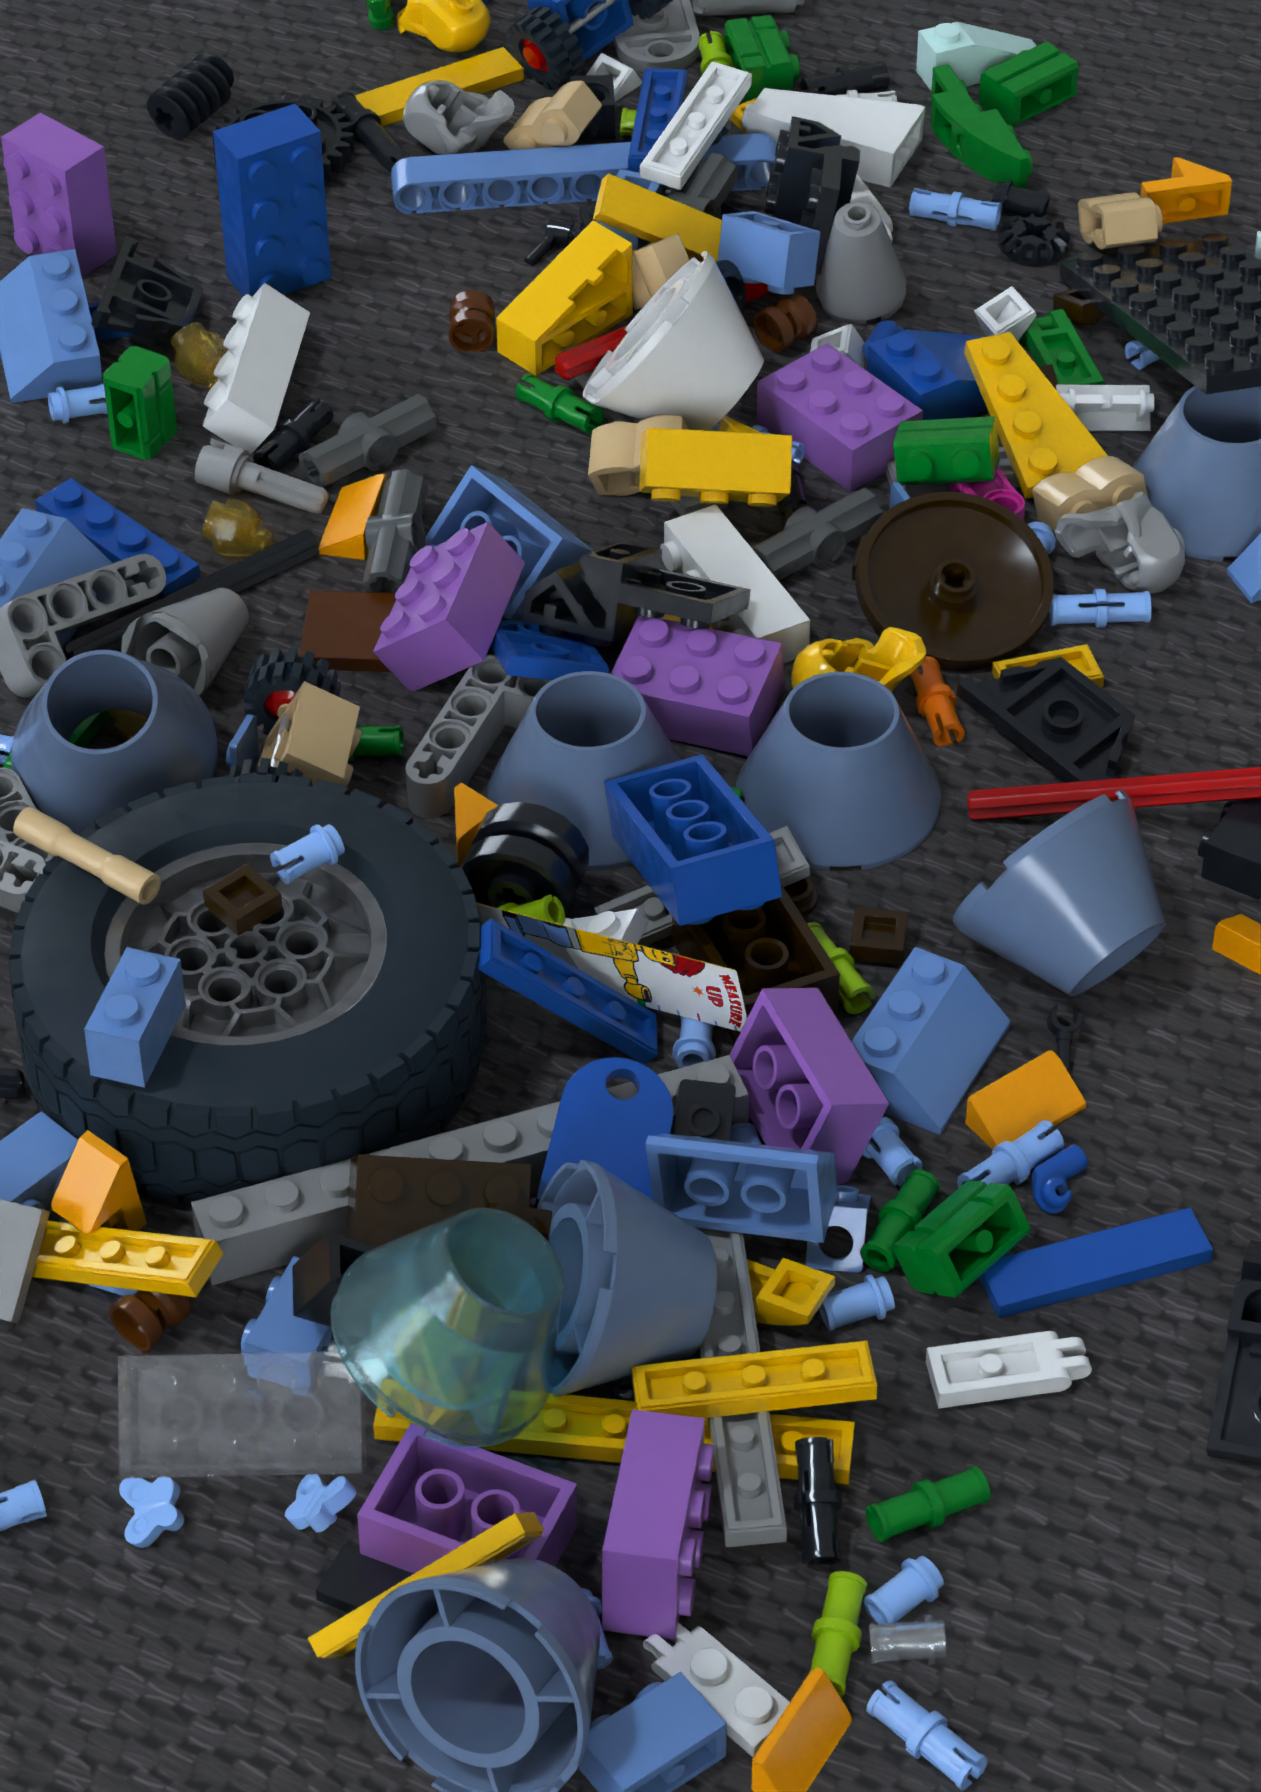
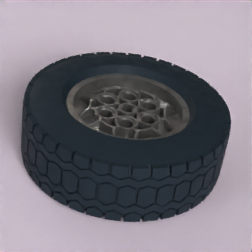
[9,774,487,1209]

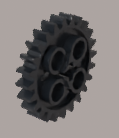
[212,93,354,182]

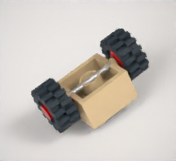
[224,647,361,787]

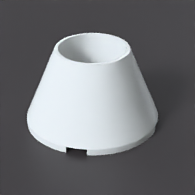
[583,251,764,431]

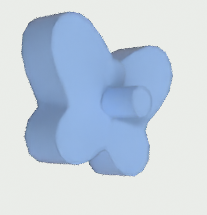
[284,1472,356,1533]
[119,1476,184,1548]

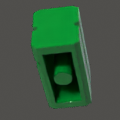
[724,15,800,102]
[979,41,1079,127]
[102,346,178,460]
[893,416,1000,485]
[893,1180,1031,1298]

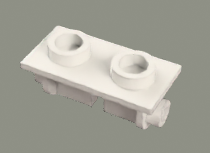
[1056,385,1154,431]

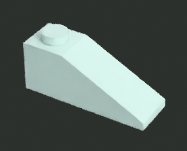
[916,22,1037,91]

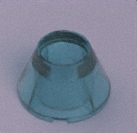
[331,1208,564,1447]

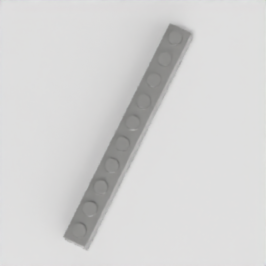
[191,1055,749,1285]

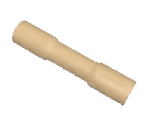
[13,807,161,905]

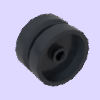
[462,802,589,918]

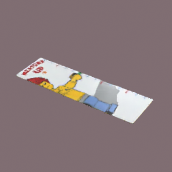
[476,903,747,1032]

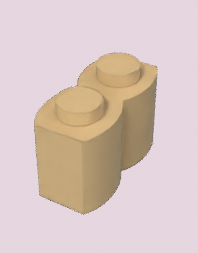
[503,81,602,150]
[1078,192,1163,249]
[632,233,689,310]
[588,414,689,496]
[1032,456,1148,531]

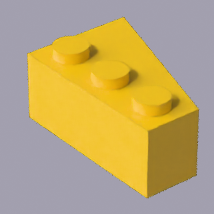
[496,220,633,376]
[639,427,792,507]

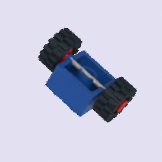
[507,0,673,90]

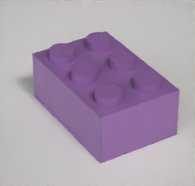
[1,113,117,277]
[756,343,923,492]
[373,522,525,691]
[611,615,786,756]
[730,988,889,1185]
[602,1409,715,1640]
[357,1423,577,1573]

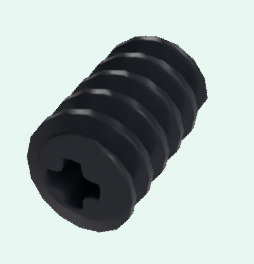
[147,52,234,140]

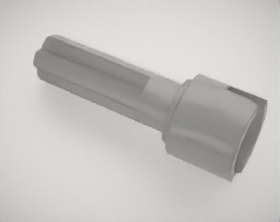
[195,438,329,514]

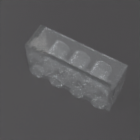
[118,1349,367,1478]

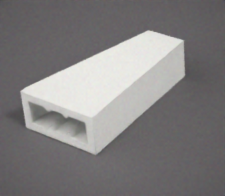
[742,88,925,187]

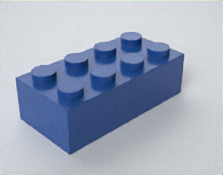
[213,104,331,297]
[604,754,782,926]

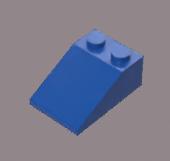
[867,329,987,420]

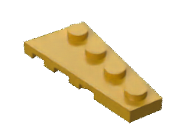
[964,332,1108,499]

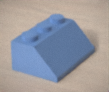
[0,249,102,403]
[425,465,594,620]
[0,508,112,650]
[851,947,1011,1135]
[645,1134,838,1243]

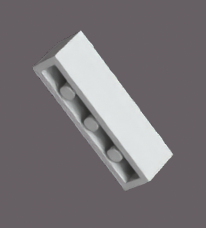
[203,283,310,454]
[660,504,810,663]

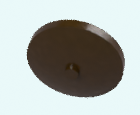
[855,492,1054,671]

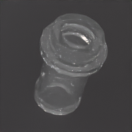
[869,1614,947,1665]

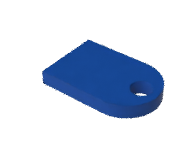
[490,620,609,680]
[534,1057,673,1208]

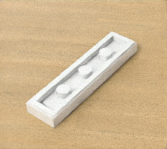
[640,62,752,190]

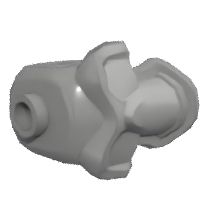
[403,80,515,155]
[1054,491,1185,594]

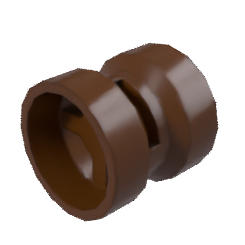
[449,290,495,352]
[753,293,818,354]
[109,1290,191,1352]

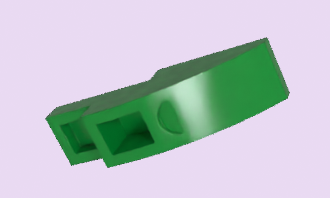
[930,64,1033,188]

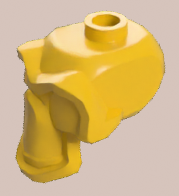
[397,0,491,53]
[791,627,926,693]

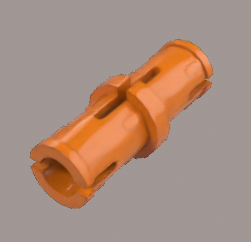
[909,656,965,747]

